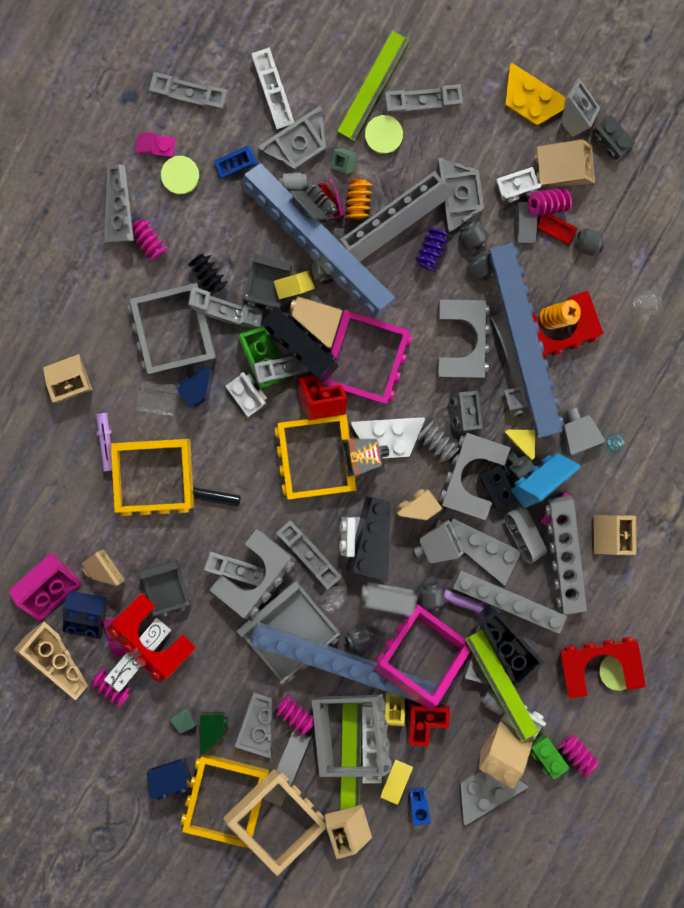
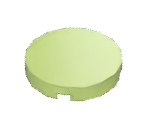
[365,115,403,154]
[161,156,199,195]
[598,655,626,691]

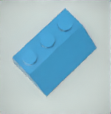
[511,453,580,509]

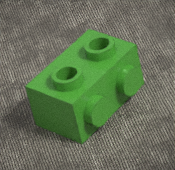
[530,733,570,780]

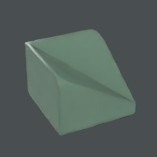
[331,148,357,174]
[170,707,197,734]

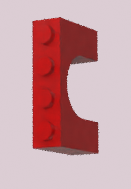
[532,291,604,360]
[106,593,196,684]
[561,636,646,698]

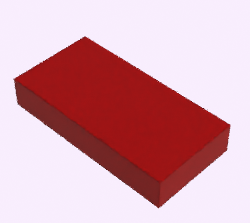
[537,214,578,246]

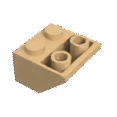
[43,354,93,403]
[396,488,442,520]
[593,515,636,555]
[325,805,372,859]

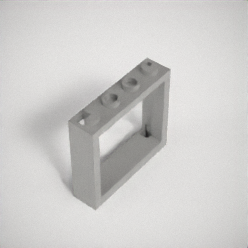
[128,283,217,375]
[312,694,392,777]

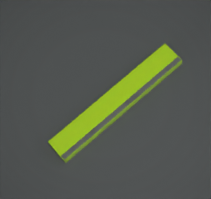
[337,31,409,141]
[465,630,539,741]
[340,703,362,810]

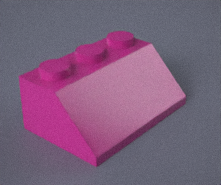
[9,552,82,622]

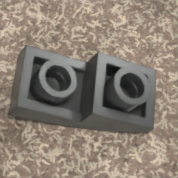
[515,201,537,243]

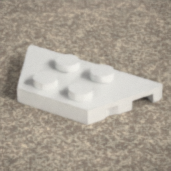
[351,417,425,458]

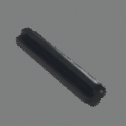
[193,487,241,506]

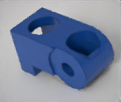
[409,787,431,826]

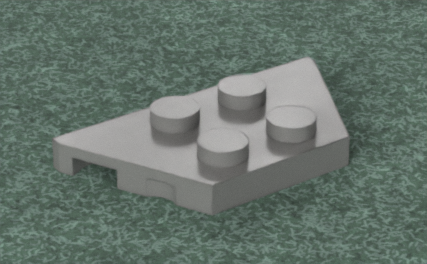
[258,106,326,170]
[438,158,484,232]
[460,770,528,826]

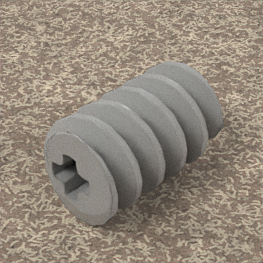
[417,421,459,463]

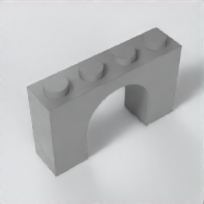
[437,300,490,379]
[439,433,511,520]
[210,529,296,620]
[361,580,416,616]

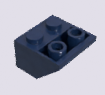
[176,366,214,409]
[63,590,107,639]
[147,758,192,800]

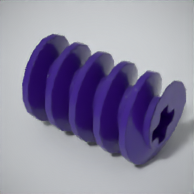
[415,228,451,272]

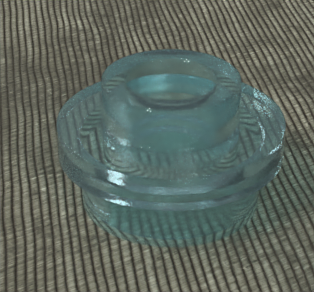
[607,433,625,452]

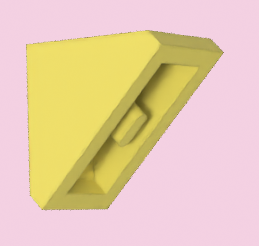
[273,270,315,299]
[503,430,535,460]
[384,691,405,726]

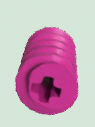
[528,188,572,216]
[132,219,168,262]
[90,667,132,709]
[274,695,314,737]
[557,735,598,778]

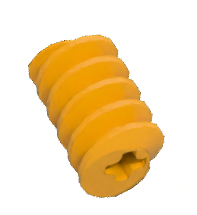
[345,179,373,220]
[540,300,581,330]

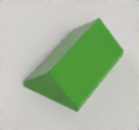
[237,327,289,390]

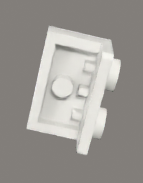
[496,167,541,203]
[339,517,360,557]

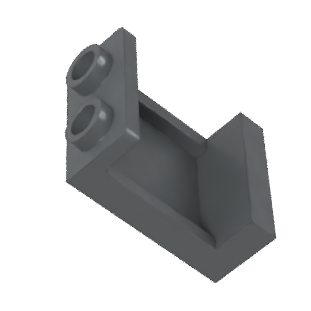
[243,254,292,312]
[139,560,191,618]

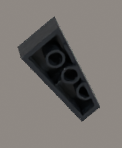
[260,307,339,383]
[346,496,390,582]
[475,604,545,689]

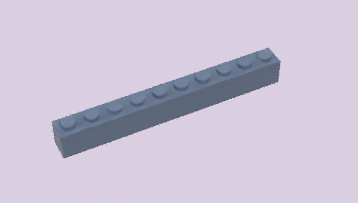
[241,163,395,320]
[488,243,564,438]
[250,622,437,702]

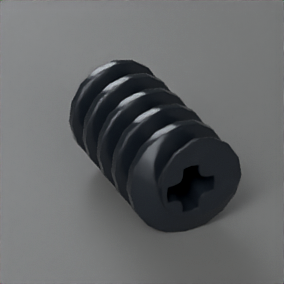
[188,253,228,296]

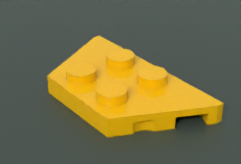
[505,63,566,126]

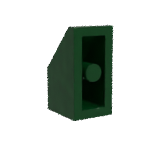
[200,712,228,754]

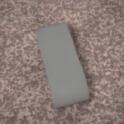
[504,506,547,564]

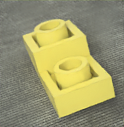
[380,760,413,805]

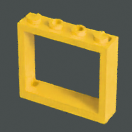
[275,414,356,499]
[111,439,194,516]
[180,754,269,849]

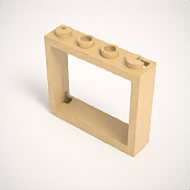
[223,769,327,876]

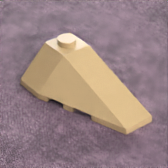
[13,622,88,701]

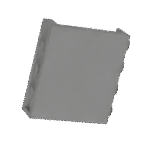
[237,580,340,684]

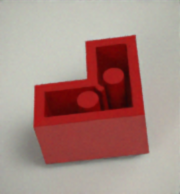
[298,375,347,421]
[408,703,450,746]

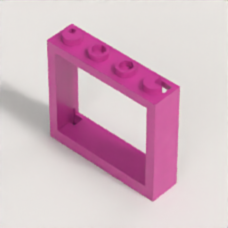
[321,310,412,405]
[374,605,471,711]

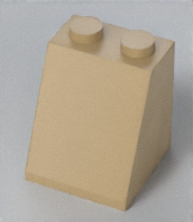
[535,140,595,188]
[290,297,342,350]
[479,720,533,789]

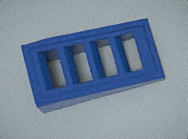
[214,146,258,179]

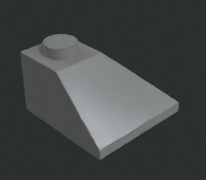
[561,78,600,137]

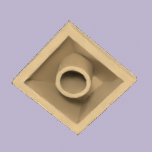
[82,549,125,586]

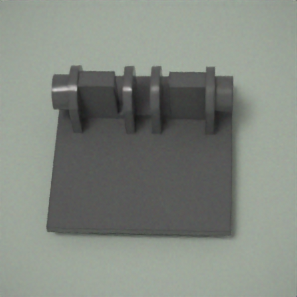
[290,183,337,220]

